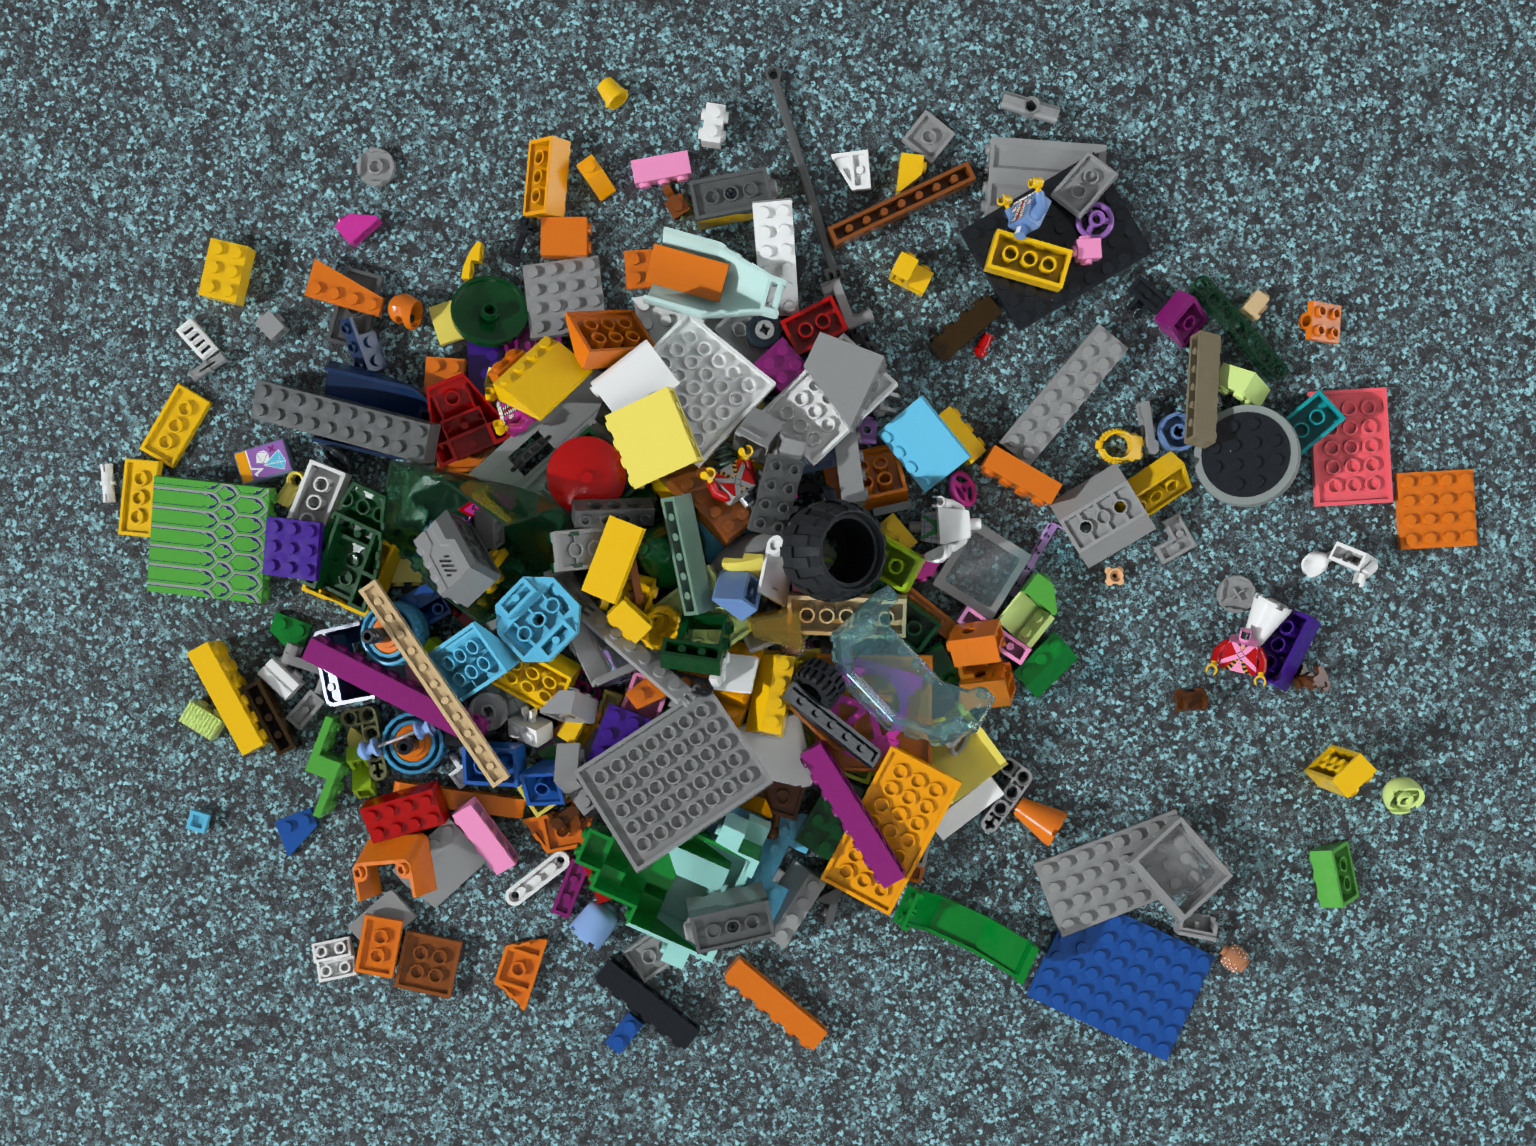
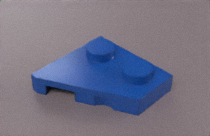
[275,807,319,856]

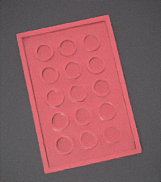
[1307,387,1393,507]

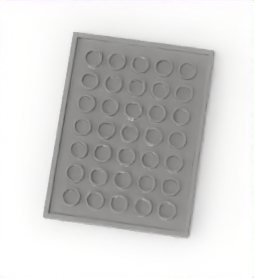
[573,685,773,874]

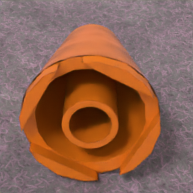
[1012,798,1068,847]

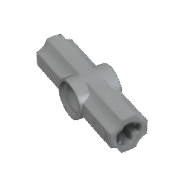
[1000,91,1061,125]

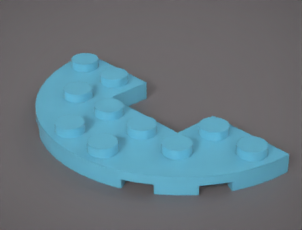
[743,814,809,922]

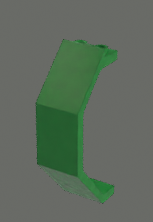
[892,885,1039,985]

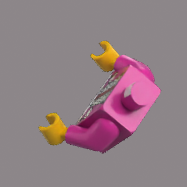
[485,387,537,438]

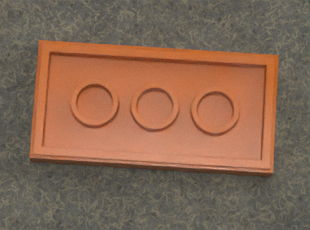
[645,243,730,302]

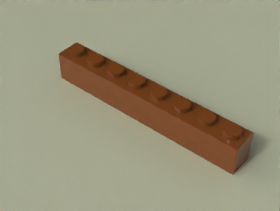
[827,161,976,250]

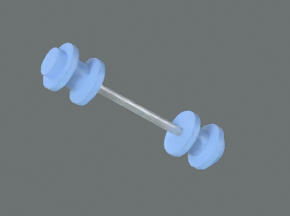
[357,721,438,761]

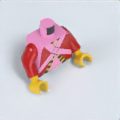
[1205,628,1268,687]

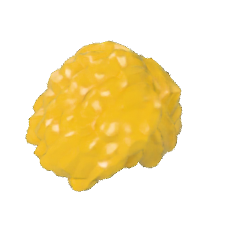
[640,604,681,650]

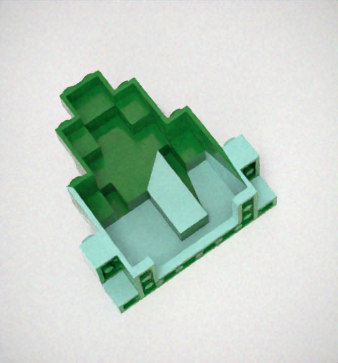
[574,812,771,970]

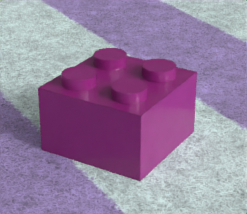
[753,337,805,395]

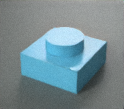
[186,809,212,834]

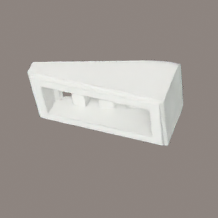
[176,318,219,360]

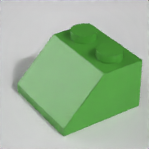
[1018,572,1057,615]

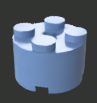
[1155,412,1191,452]

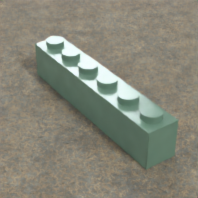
[661,493,715,616]

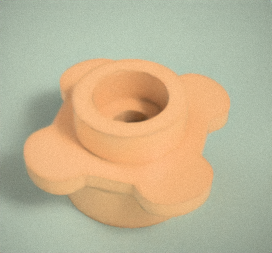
[1104,566,1124,586]

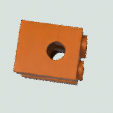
[946,618,1016,711]

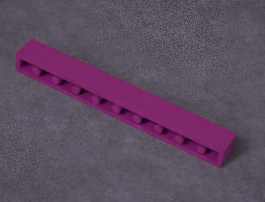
[301,635,491,738]

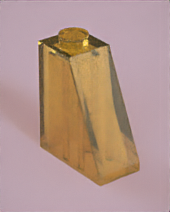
[747,607,804,650]

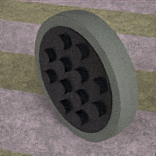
[1194,404,1301,507]

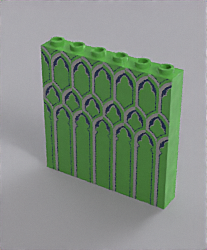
[147,475,278,604]

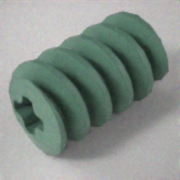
[712,440,737,470]

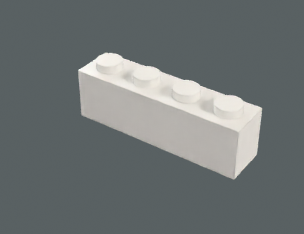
[935,776,1004,840]

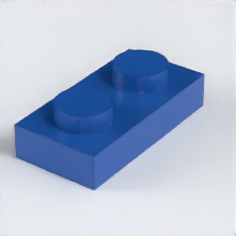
[605,1011,644,1055]

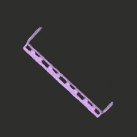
[1008,522,1064,598]

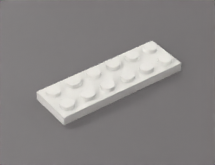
[752,198,799,316]

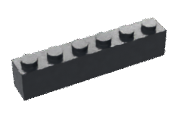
[595,955,700,1050]

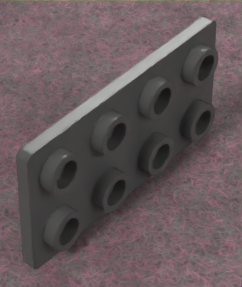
[747,453,805,538]

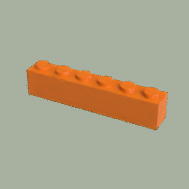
[724,954,828,1050]

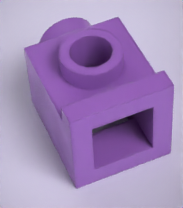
[857,417,877,445]

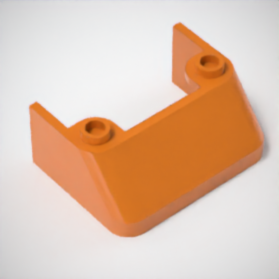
[353,833,437,902]

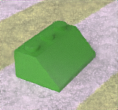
[1309,841,1359,908]

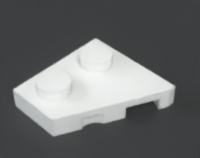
[831,149,872,192]

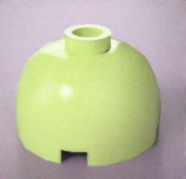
[1382,777,1425,815]

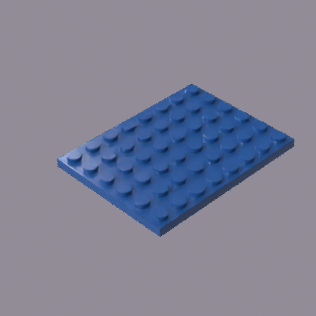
[1026,914,1215,1061]

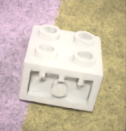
[709,651,759,694]

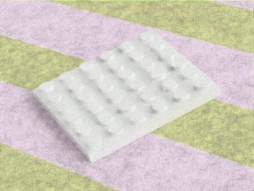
[653,315,776,468]

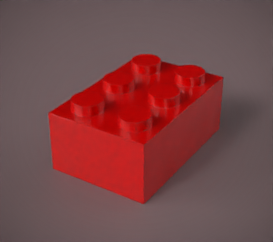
[780,295,849,357]

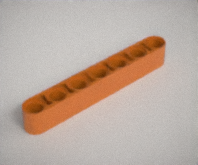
[393,780,525,818]

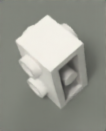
[698,102,729,150]

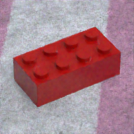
[359,780,451,844]

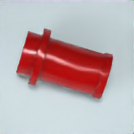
[974,332,994,358]

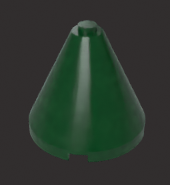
[636,514,707,591]

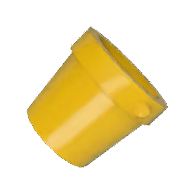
[597,77,628,110]

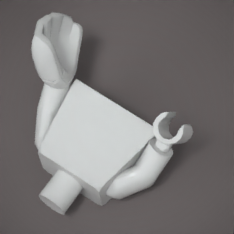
[924,496,982,563]
[1301,541,1378,587]

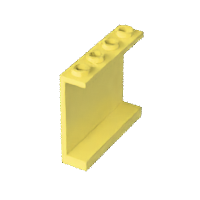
[605,386,704,489]
[932,699,1008,805]

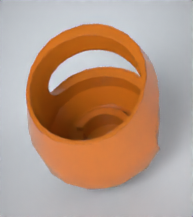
[388,293,423,330]

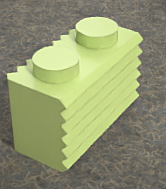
[178,699,225,741]

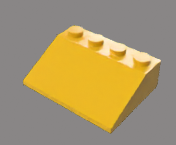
[493,336,593,421]
[491,641,582,710]

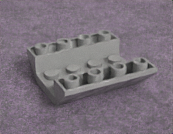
[1050,463,1156,568]

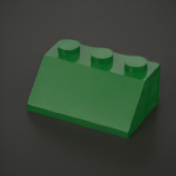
[1012,631,1078,698]

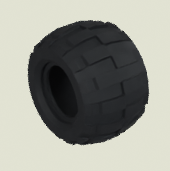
[780,500,887,602]

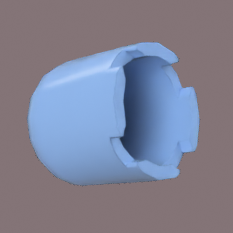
[569,900,618,951]

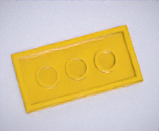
[139,383,213,469]
[118,458,163,537]
[581,515,646,605]

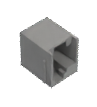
[732,407,784,465]

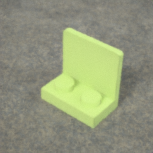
[998,591,1055,648]

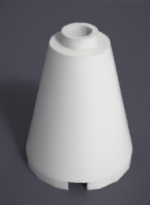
[1246,592,1292,646]

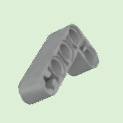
[979,755,1032,833]

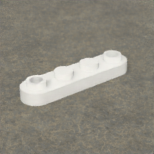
[505,851,571,906]

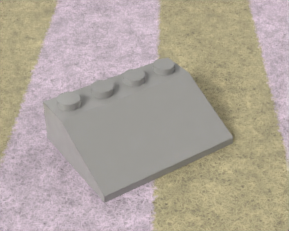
[392,815,486,909]

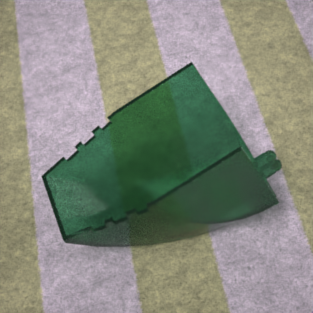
[383,461,569,625]

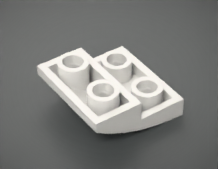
[312,936,359,983]

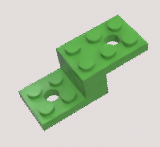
[305,713,351,818]

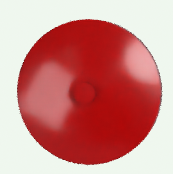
[546,435,626,512]

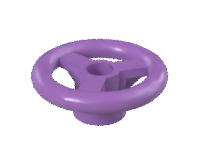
[1075,202,1114,239]

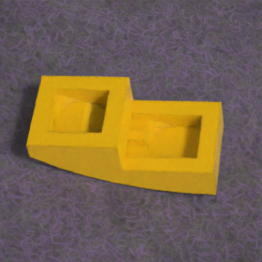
[461,241,485,282]

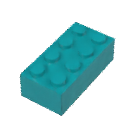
[1285,389,1346,455]

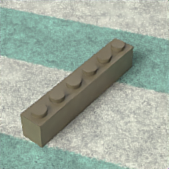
[1184,330,1222,449]

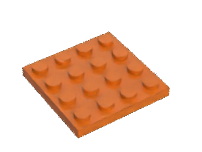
[1394,469,1477,550]

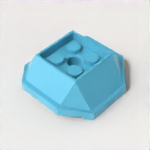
[495,577,582,663]

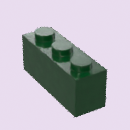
[660,637,724,676]

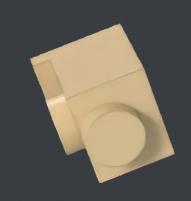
[1238,290,1270,322]

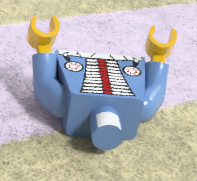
[997,177,1052,240]

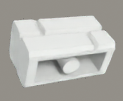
[257,656,305,700]

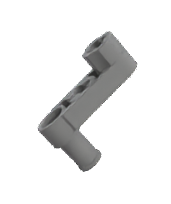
[820,277,874,331]
[281,642,324,695]

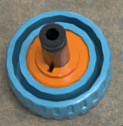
[361,601,429,667]
[381,711,449,775]

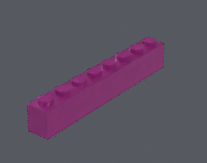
[800,740,905,889]

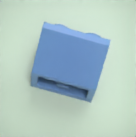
[712,570,761,621]

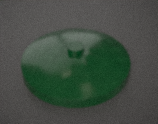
[451,276,529,347]

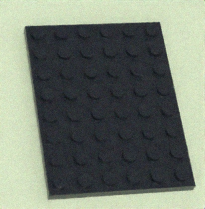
[960,152,1153,332]

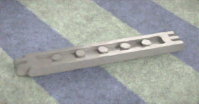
[580,603,695,707]

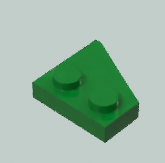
[270,612,314,656]

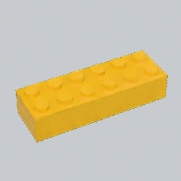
[187,640,271,756]

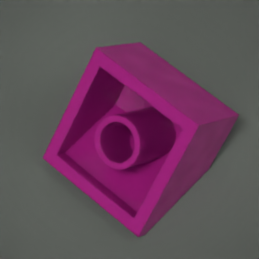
[1154,289,1208,348]

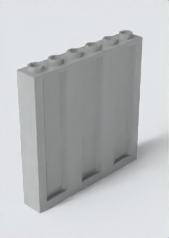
[981,137,1107,217]

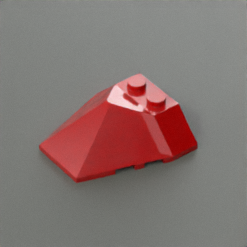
[426,372,511,468]

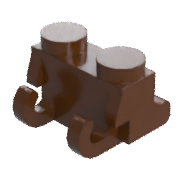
[1292,664,1331,691]
[1173,687,1209,713]
[547,797,586,834]

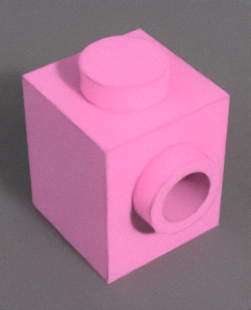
[1071,236,1102,265]

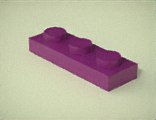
[551,857,586,919]

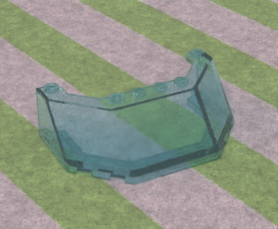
[830,585,996,747]

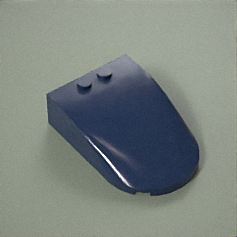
[312,360,429,459]

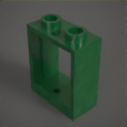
[676,614,734,658]

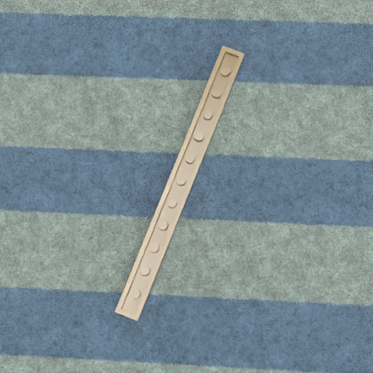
[359,579,511,788]

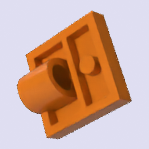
[1299,300,1342,345]

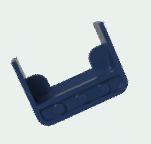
[313,621,378,707]

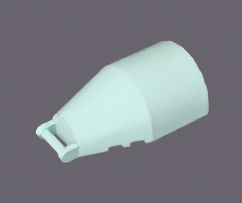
[643,226,788,319]

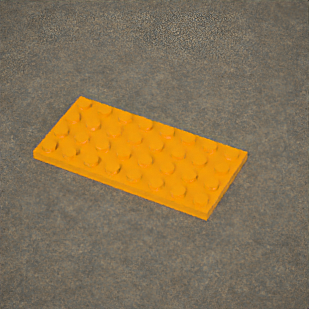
[820,744,962,916]

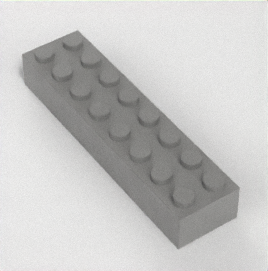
[996,324,1129,465]

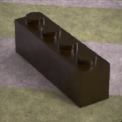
[928,295,1003,364]
[242,678,303,756]

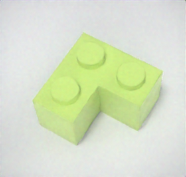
[1218,362,1270,406]

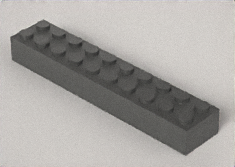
[251,380,441,463]

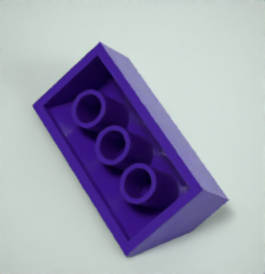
[1251,608,1321,692]

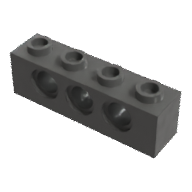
[571,497,655,529]

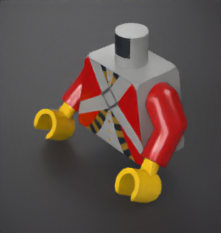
[700,445,756,508]

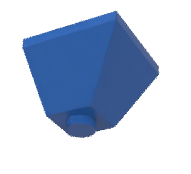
[519,759,566,806]

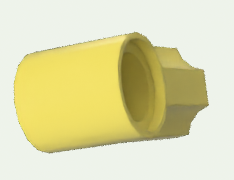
[277,472,305,508]

